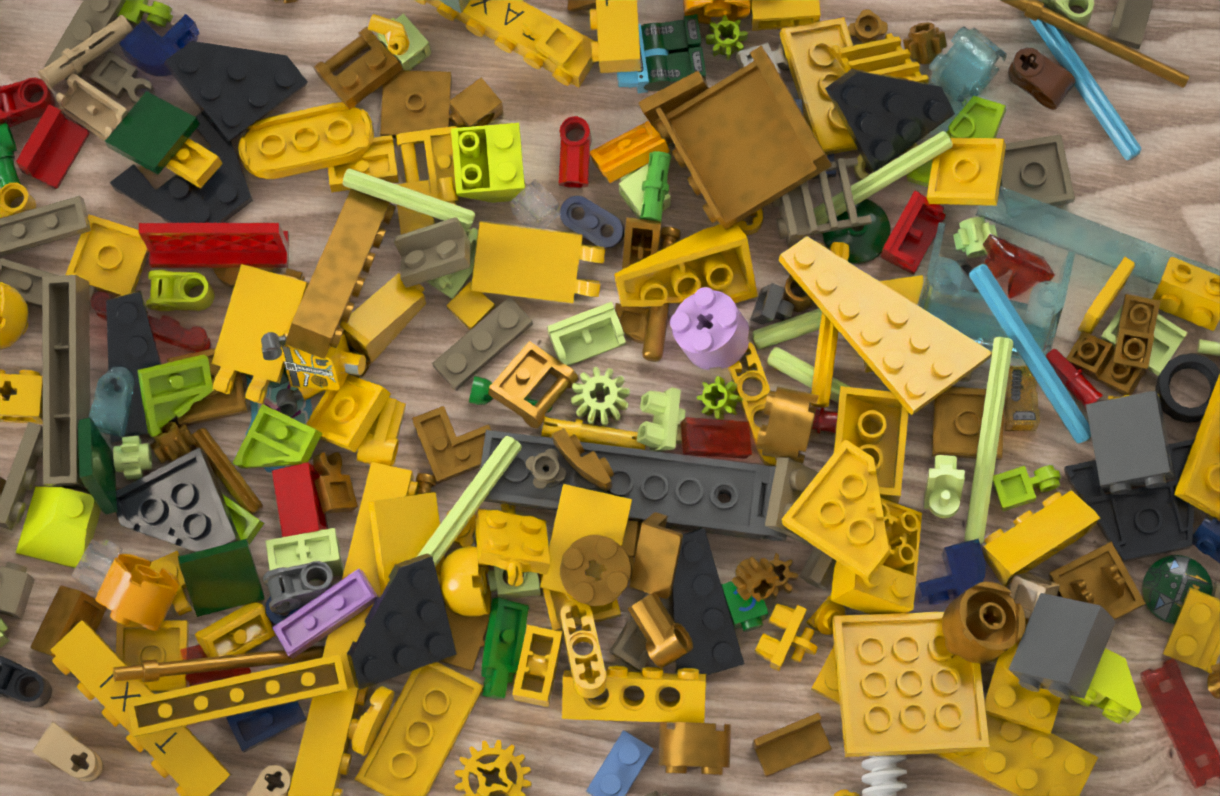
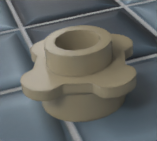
[526,449,566,489]

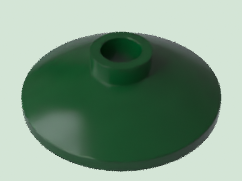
[822,199,891,264]

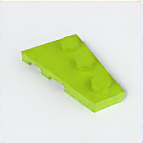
[906,95,1006,188]

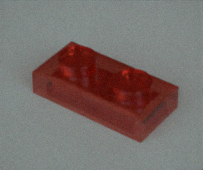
[680,417,752,459]

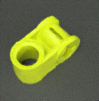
[146,270,215,311]

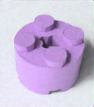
[670,287,750,370]

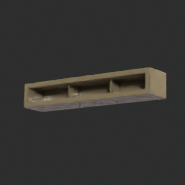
[42,275,90,488]

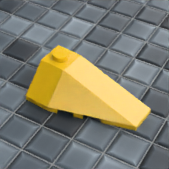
[614,223,758,307]

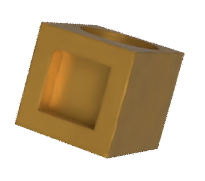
[449,77,503,128]

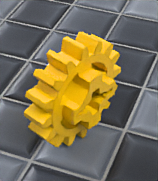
[454,740,532,796]

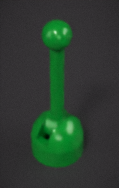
[469,376,553,413]

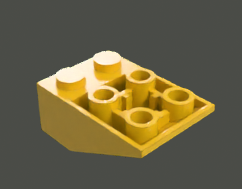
[831,498,922,614]

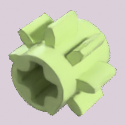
[953,217,998,258]
[113,435,152,480]

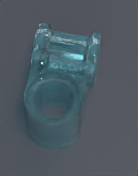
[88,367,134,437]

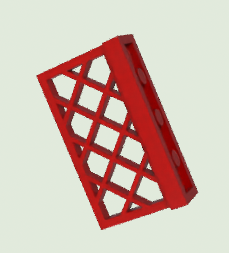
[138,223,289,268]

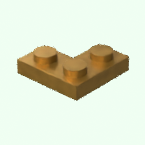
[412,406,491,484]

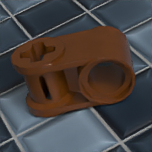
[1008,47,1076,110]

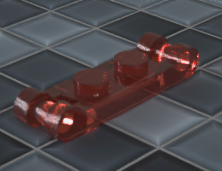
[90,291,212,353]
[1140,658,1220,789]

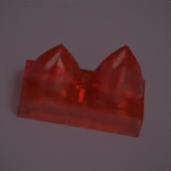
[982,234,1055,299]

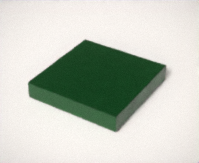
[104,91,200,175]
[78,417,117,515]
[178,539,265,617]

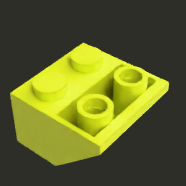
[451,123,526,203]
[1070,648,1142,724]

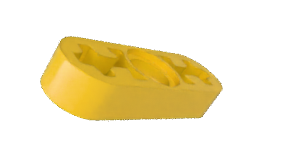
[560,600,606,698]

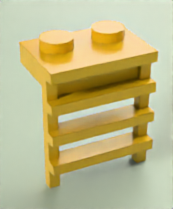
[831,33,929,82]

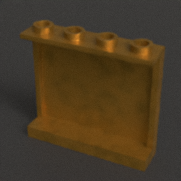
[656,46,832,230]

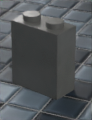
[1086,390,1175,495]
[1009,593,1116,699]

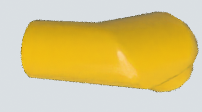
[368,14,410,55]

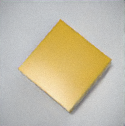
[446,282,495,330]

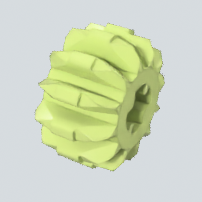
[571,367,630,426]

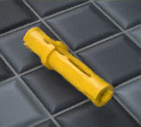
[541,416,646,450]

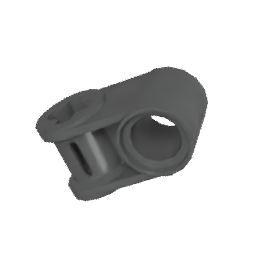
[263,561,333,613]

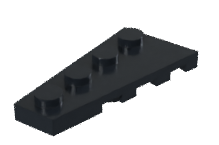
[106,290,179,443]
[672,528,745,676]

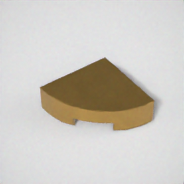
[615,303,650,344]

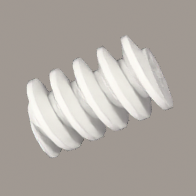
[862,755,907,796]

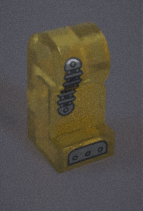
[1005,366,1040,431]

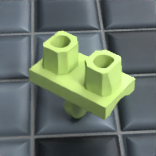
[637,387,694,452]
[924,455,965,518]

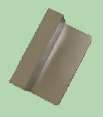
[1107,0,1153,49]

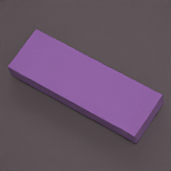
[273,569,378,659]

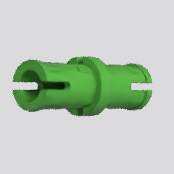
[639,151,671,221]

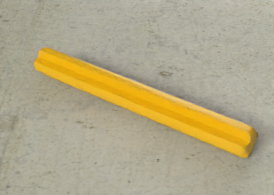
[811,242,849,408]

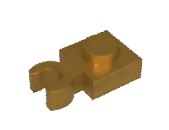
[313,452,358,514]

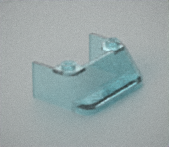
[919,222,1075,359]

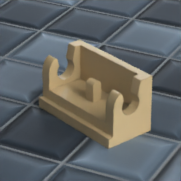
[56,73,128,141]

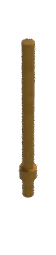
[1000,0,1190,88]
[113,646,325,682]

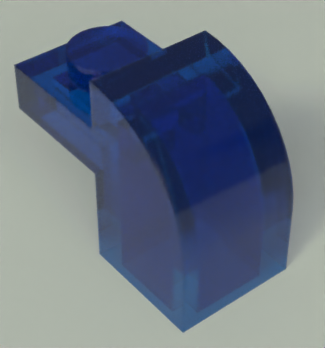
[119,14,200,76]
[915,538,986,605]

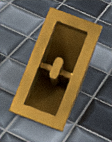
[622,218,661,270]

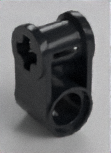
[0,656,52,708]

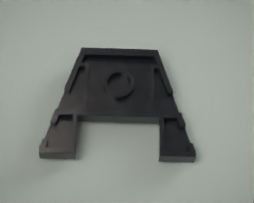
[110,112,253,223]
[1064,439,1195,562]

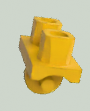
[755,604,818,671]

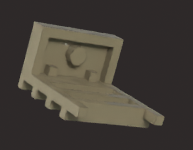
[772,157,872,249]

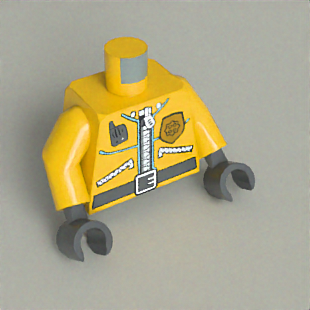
[261,318,366,416]

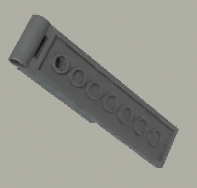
[480,430,787,541]

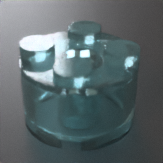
[929,26,1007,106]

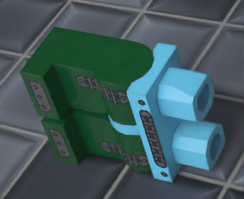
[617,14,706,93]

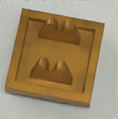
[1048,542,1146,620]

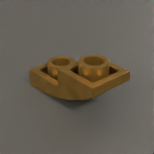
[1113,294,1160,369]
[1066,331,1147,395]
[552,428,614,491]

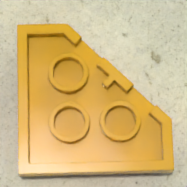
[781,439,890,582]

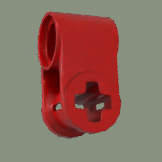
[0,77,56,128]

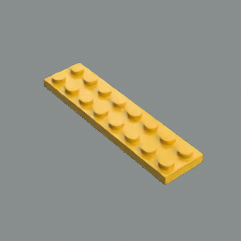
[811,646,1098,796]

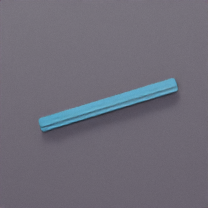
[1028,0,1141,161]
[969,264,1091,443]

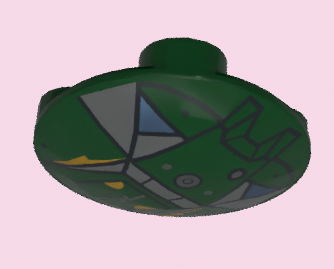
[1142,555,1213,624]

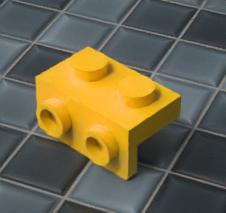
[1152,257,1220,331]

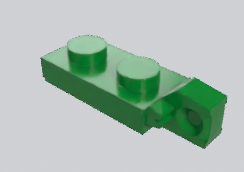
[481,598,529,699]

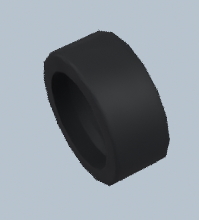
[1155,353,1220,423]

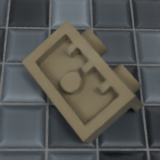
[394,217,470,288]

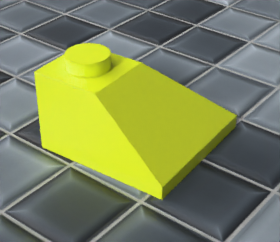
[16,486,101,571]

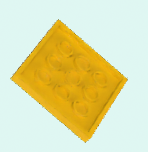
[832,612,990,757]

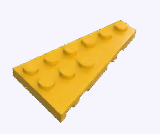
[778,236,992,416]

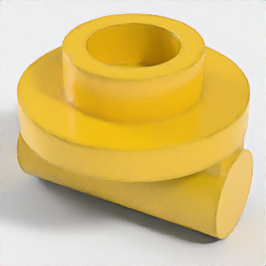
[806,595,846,635]

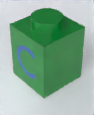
[721,581,768,632]

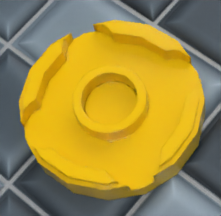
[352,686,394,756]

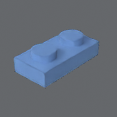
[586,730,654,796]

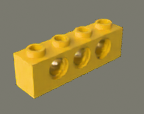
[562,666,706,723]

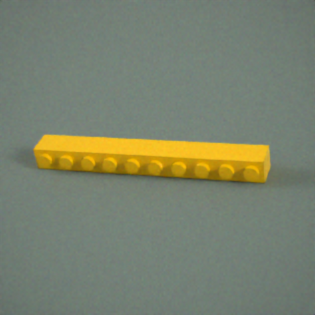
[288,462,419,796]

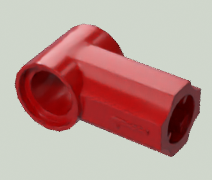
[559,116,592,189]

